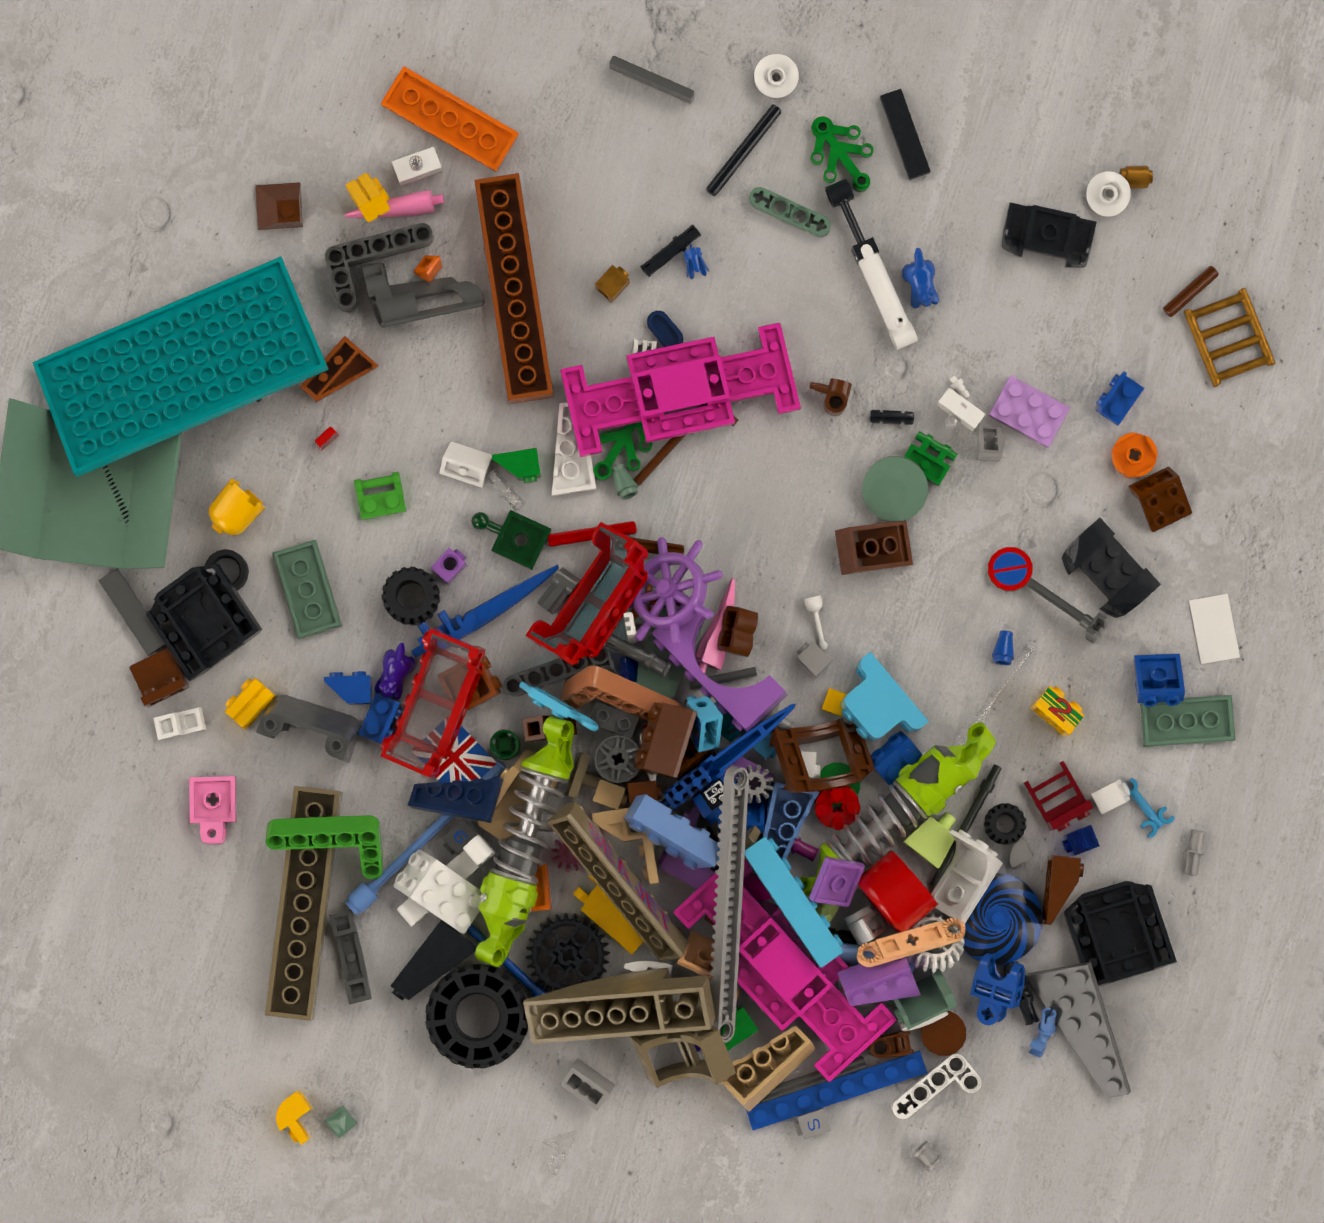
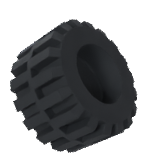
[381,566,440,626]

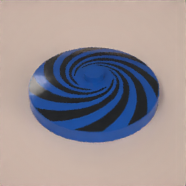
[958,873,1043,965]

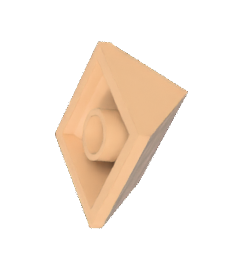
[677,930,715,979]

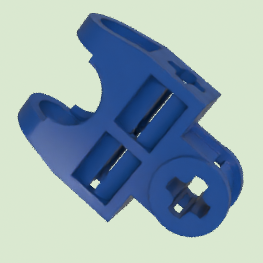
[970,953,1025,1025]

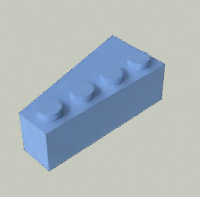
[752,782,819,872]
[624,794,721,870]

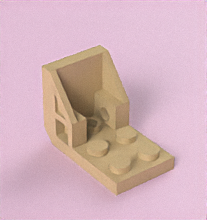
[592,808,659,884]

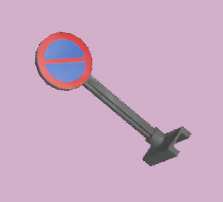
[988,547,1107,644]

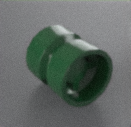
[490,729,521,760]

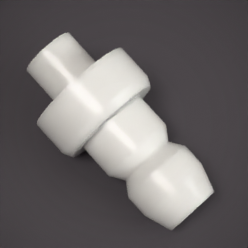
[950,375,970,399]

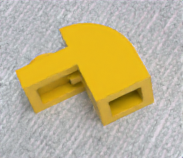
[276,1090,313,1145]

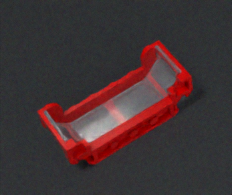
[380,628,486,778]

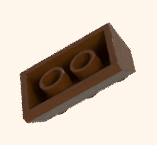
[634,702,697,778]

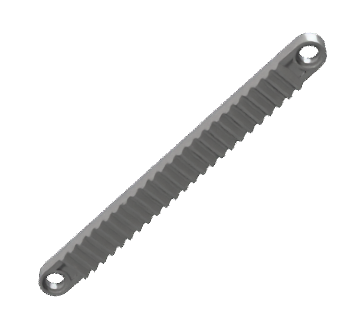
[709,766,749,1043]

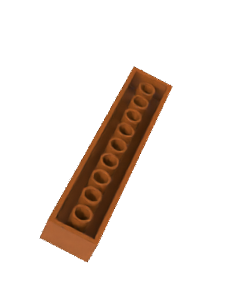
[474,173,554,405]

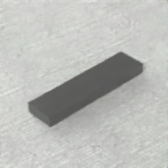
[609,56,694,104]
[98,568,165,656]

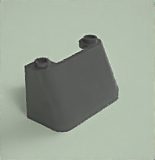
[256,695,360,763]

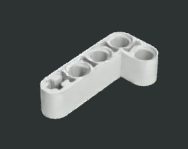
[891,1053,981,1119]

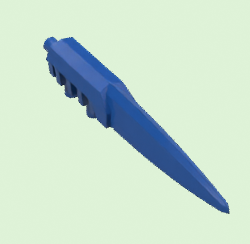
[411,564,559,658]
[660,704,796,810]

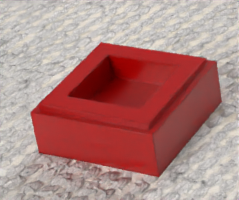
[315,427,339,450]

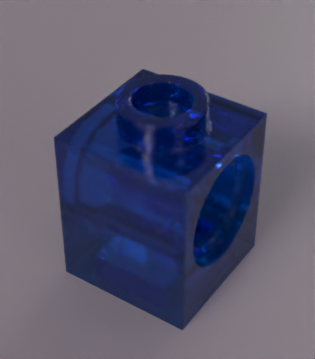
[1062,825,1100,856]

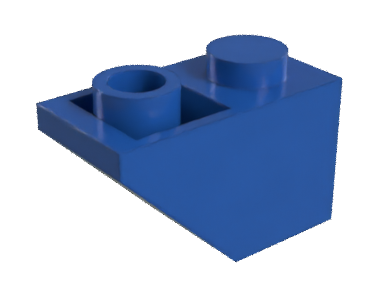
[324,671,372,705]

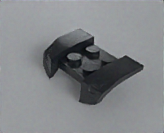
[1002,202,1097,268]
[1062,517,1161,618]

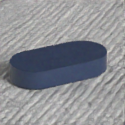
[647,311,684,347]

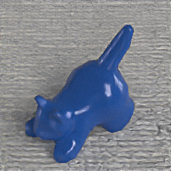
[902,248,939,309]

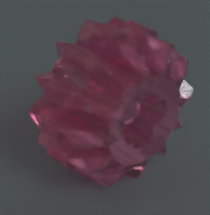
[551,840,579,872]

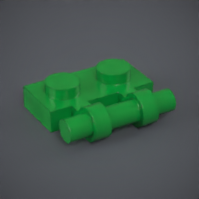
[904,431,958,487]

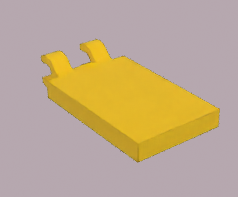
[573,875,643,954]

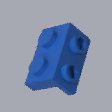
[871,731,922,785]

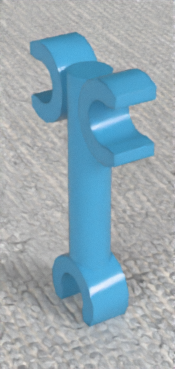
[1129,778,1175,838]

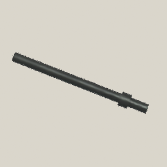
[929,764,1002,887]

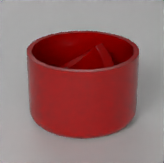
[858,850,938,933]

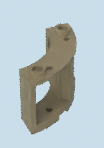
[630,1026,736,1088]

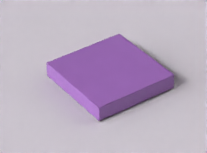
[809,857,865,907]

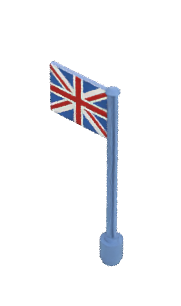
[345,715,506,915]

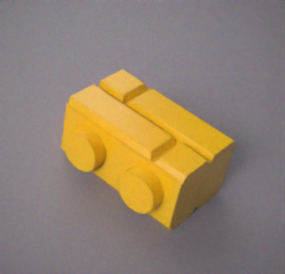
[345,172,390,222]
[224,677,277,730]

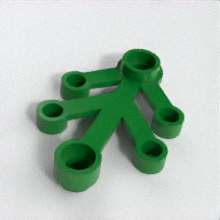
[810,116,874,192]
[594,422,652,481]

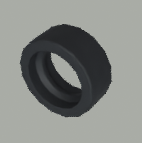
[205,549,249,591]

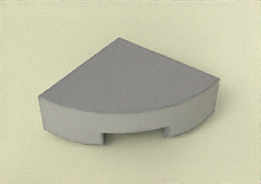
[1009,838,1032,868]

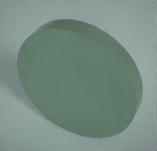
[862,456,928,522]

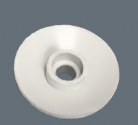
[754,54,799,98]
[1086,171,1131,217]

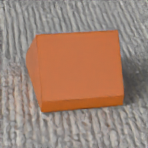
[414,255,442,283]

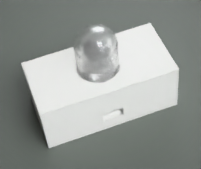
[392,147,443,186]
[937,387,985,432]

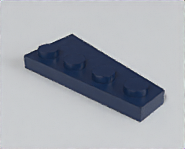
[408,777,504,823]

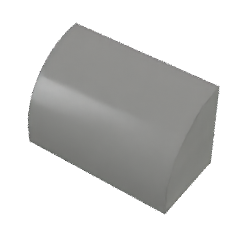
[560,1059,615,1111]

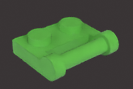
[354,471,407,520]

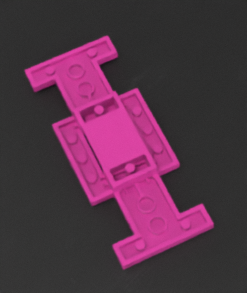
[560,323,801,457]
[673,857,897,1082]

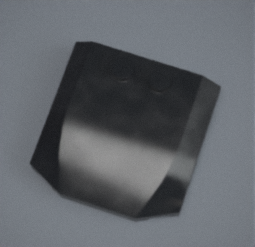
[146,564,262,681]
[1063,881,1177,987]

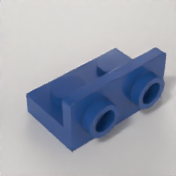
[1096,371,1144,426]
[358,692,404,744]

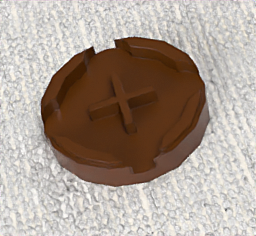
[921,1011,966,1056]

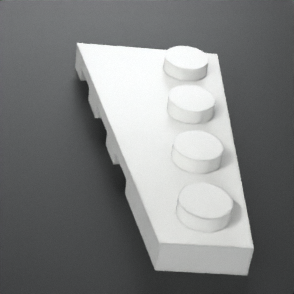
[552,402,596,496]

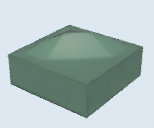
[325,1106,357,1138]

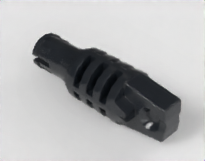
[1004,961,1040,1026]

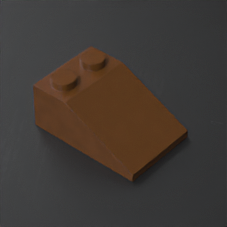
[835,520,913,575]
[1042,855,1084,925]

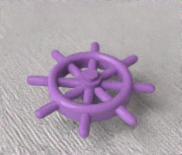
[629,537,723,645]

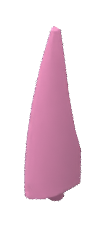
[345,190,445,218]
[696,578,735,674]

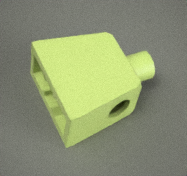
[903,812,956,869]

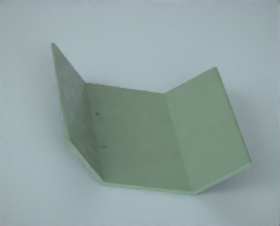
[0,398,182,569]

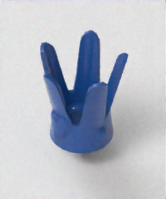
[683,244,709,279]

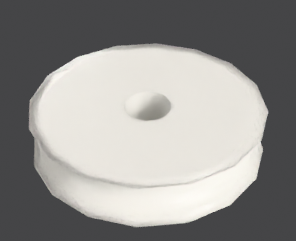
[842,904,874,926]

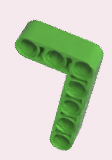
[265,815,384,879]

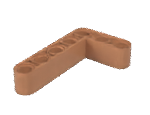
[560,666,683,721]

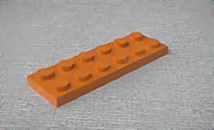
[381,66,519,172]

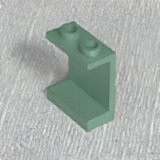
[888,968,957,1030]

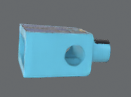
[684,696,723,752]

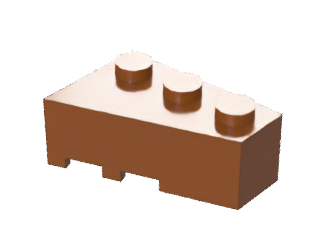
[300,336,379,403]

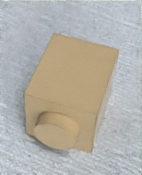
[592,779,629,810]

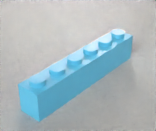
[745,836,844,968]

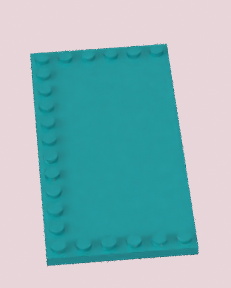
[32,257,329,478]

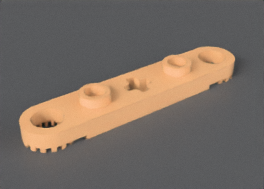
[857,918,966,967]

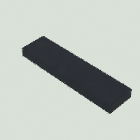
[880,89,931,180]

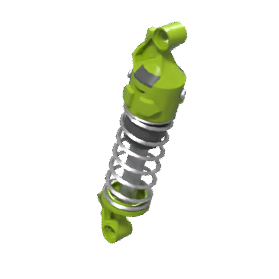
[475,716,574,967]

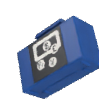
[692,774,737,824]

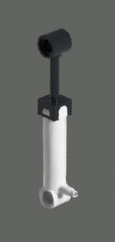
[825,179,918,350]

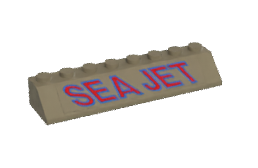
[547,801,688,962]

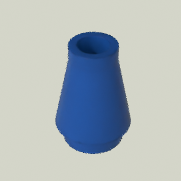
[992,630,1014,665]

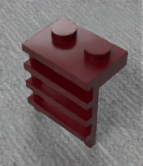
[1024,761,1094,832]

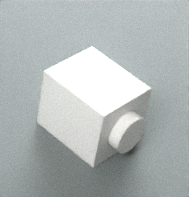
[1091,779,1130,814]

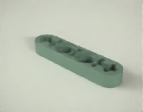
[749,187,831,237]

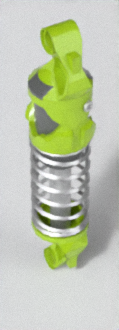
[799,722,996,904]

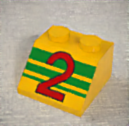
[1030,686,1085,737]

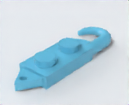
[519,681,599,731]

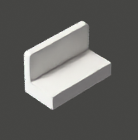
[439,442,492,488]

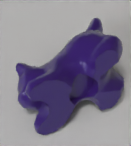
[374,643,416,700]

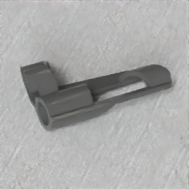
[362,262,485,328]

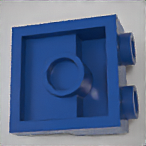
[1134,654,1185,707]

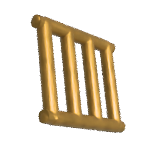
[1184,288,1275,387]

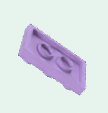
[988,375,1070,448]

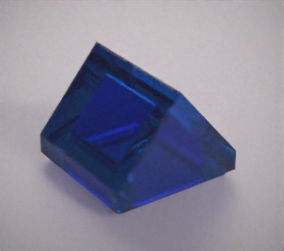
[619,656,639,682]

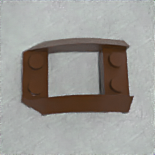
[769,718,874,793]

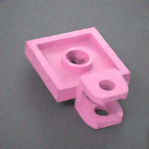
[189,776,237,844]

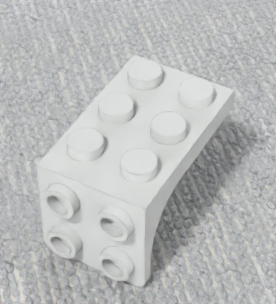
[931,829,1003,924]
[394,849,482,935]

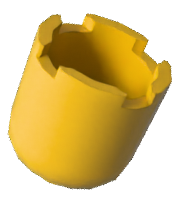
[208,478,266,536]

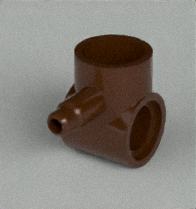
[809,378,852,416]

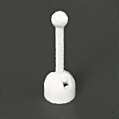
[803,595,828,650]

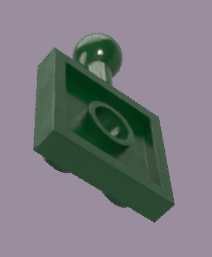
[471,510,551,570]

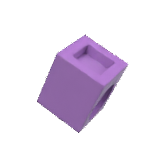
[431,548,467,585]

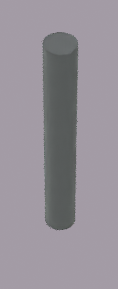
[689,667,757,690]

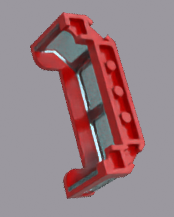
[525,522,648,665]

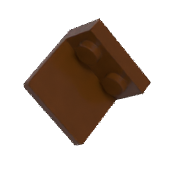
[1129,466,1192,532]
[129,648,190,708]

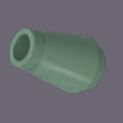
[612,465,638,500]

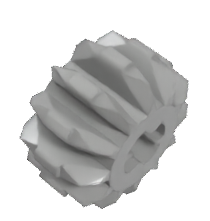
[735,765,773,803]

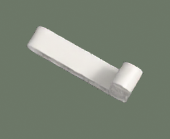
[397,835,496,927]

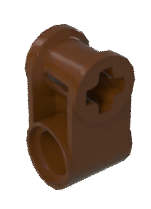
[868,1031,914,1058]

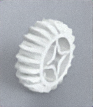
[907,913,964,973]

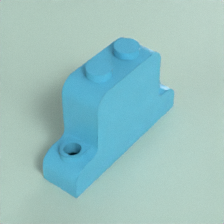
[841,652,929,741]

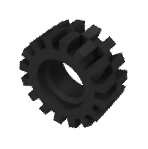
[984,803,1026,845]

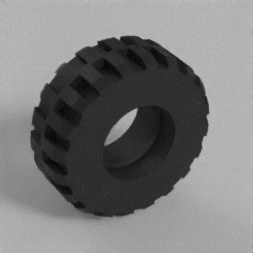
[425,964,528,1069]

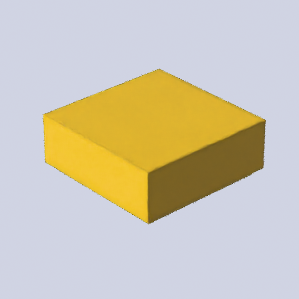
[821,688,847,717]

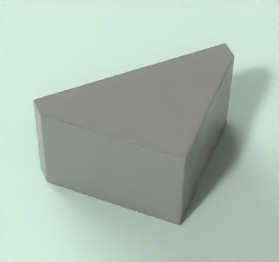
[977,425,1003,461]

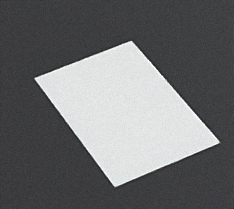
[1189,594,1240,664]

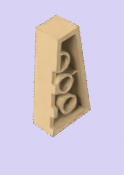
[721,1026,816,1112]

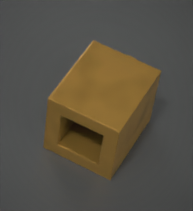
[595,264,630,303]

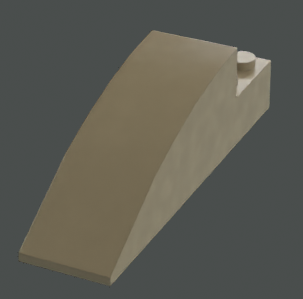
[523,968,716,1044]

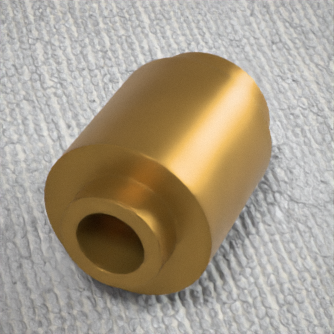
[1119,166,1153,189]

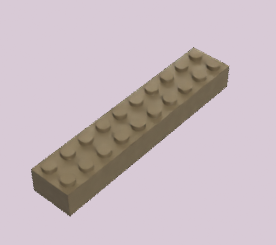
[265,786,343,1021]

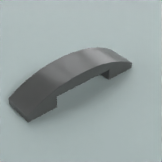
[329,910,372,1005]

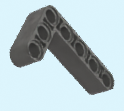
[325,223,434,313]
[503,646,617,708]

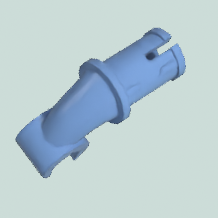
[1028,1008,1057,1058]

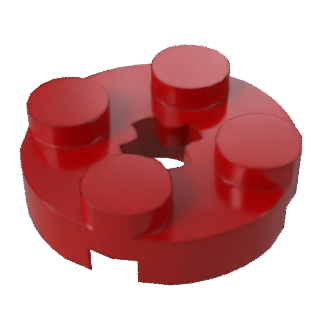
[814,785,861,830]

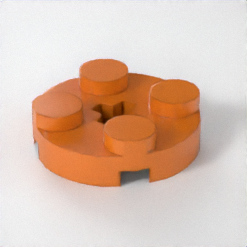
[1111,432,1158,478]

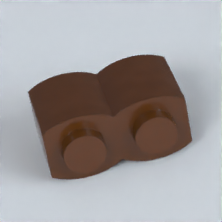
[718,606,758,657]

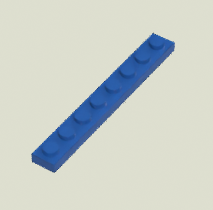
[746,1051,927,1130]

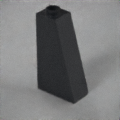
[390,920,477,1001]

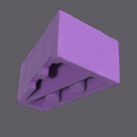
[837,957,921,1006]

